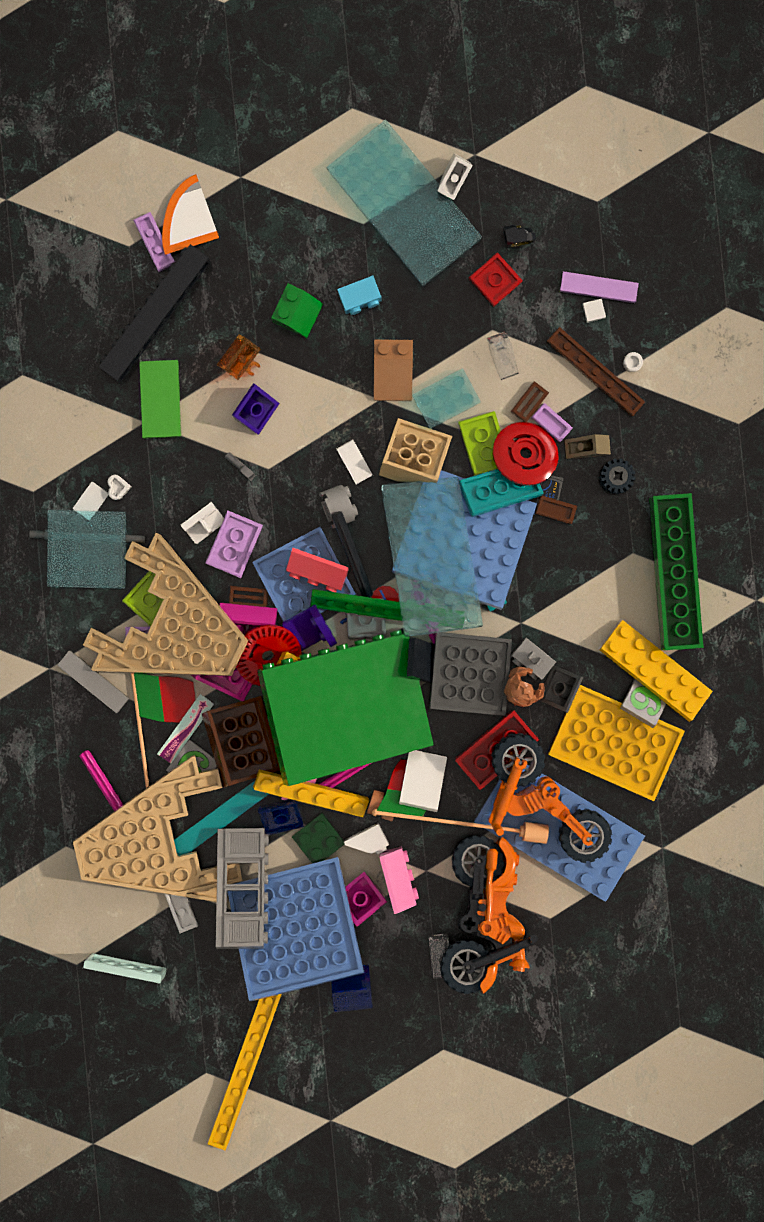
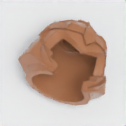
[504,667,545,707]

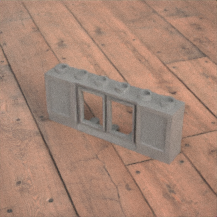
[216,828,269,949]

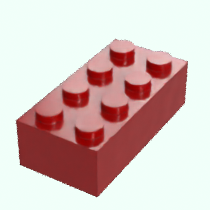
[454,709,539,790]

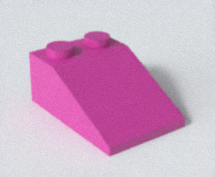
[191,668,252,701]

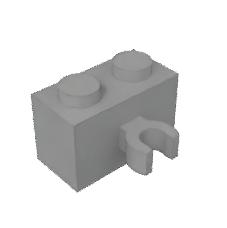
[511,638,556,680]

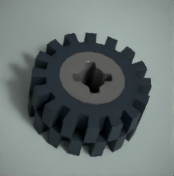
[599,459,636,494]

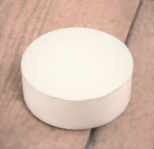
[623,352,643,372]

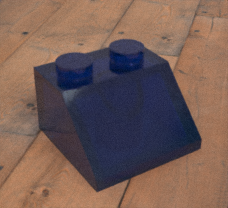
[331,965,373,1012]

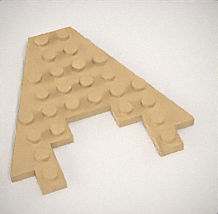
[83,533,248,676]
[73,755,243,903]

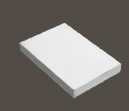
[399,750,447,812]

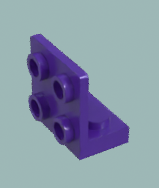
[282,605,337,651]

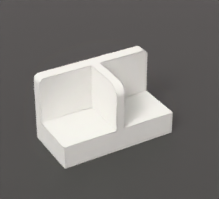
[181,502,224,544]

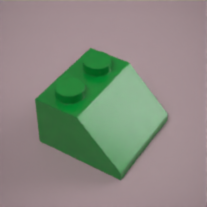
[271,283,323,338]

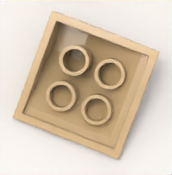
[379,418,452,483]

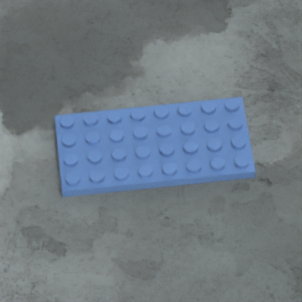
[474,765,645,902]

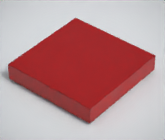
[469,252,522,307]

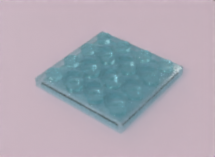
[47,509,126,589]

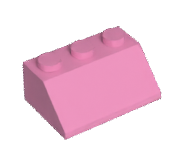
[379,846,419,914]

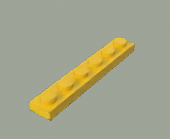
[253,769,369,817]

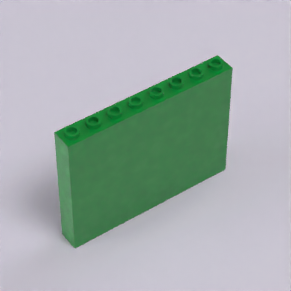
[257,630,434,786]

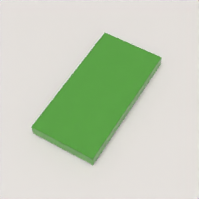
[140,360,181,439]

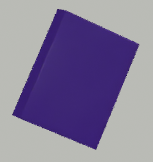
[232,383,280,435]

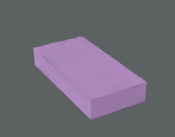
[531,403,572,443]

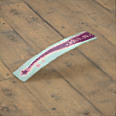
[157,694,214,763]

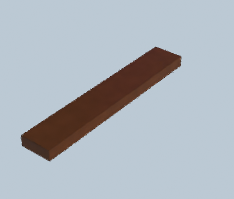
[546,327,645,417]

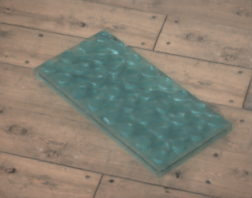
[327,119,482,286]
[382,477,483,637]

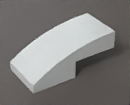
[336,439,372,484]

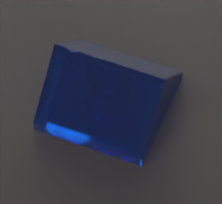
[258,799,304,835]

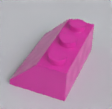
[219,603,277,649]

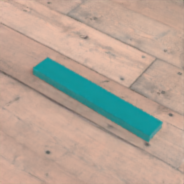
[174,781,269,855]

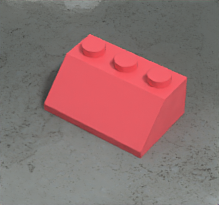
[286,548,349,592]

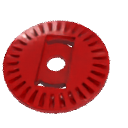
[492,422,559,485]
[236,625,302,686]

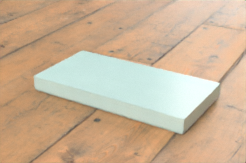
[83,953,167,983]

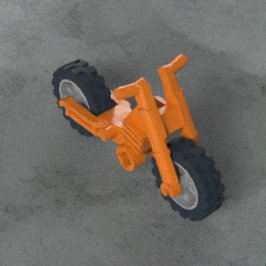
[488,733,612,863]

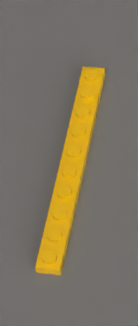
[208,994,281,1151]

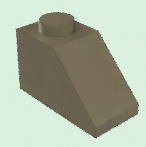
[565,434,611,459]

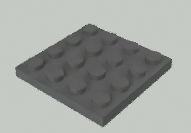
[429,632,512,716]

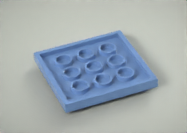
[252,527,356,622]

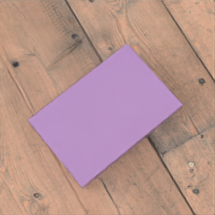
[206,510,263,578]

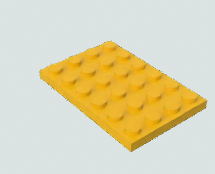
[548,685,685,801]

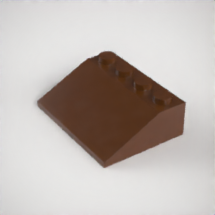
[202,696,280,787]

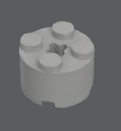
[319,485,358,529]

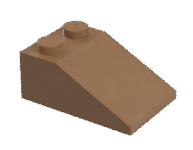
[374,340,413,401]

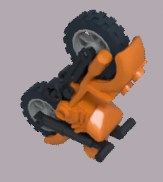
[440,836,538,994]

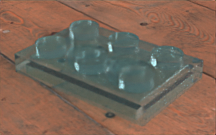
[412,368,481,429]

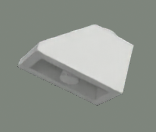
[437,154,473,200]
[344,823,389,854]

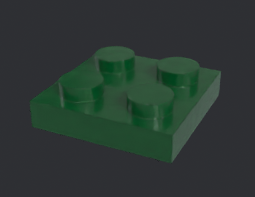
[292,813,345,864]

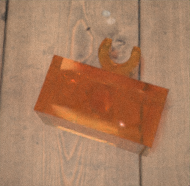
[217,334,261,380]

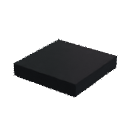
[407,638,434,683]

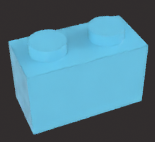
[337,276,381,315]

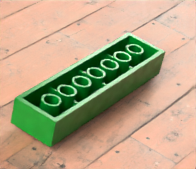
[649,493,704,651]

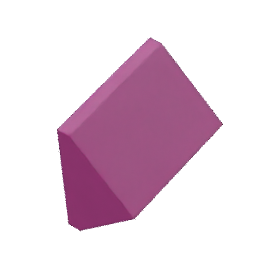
[345,872,387,926]

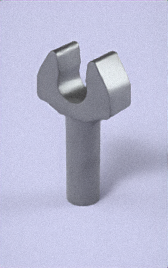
[225,452,256,481]

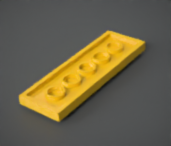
[599,620,713,722]

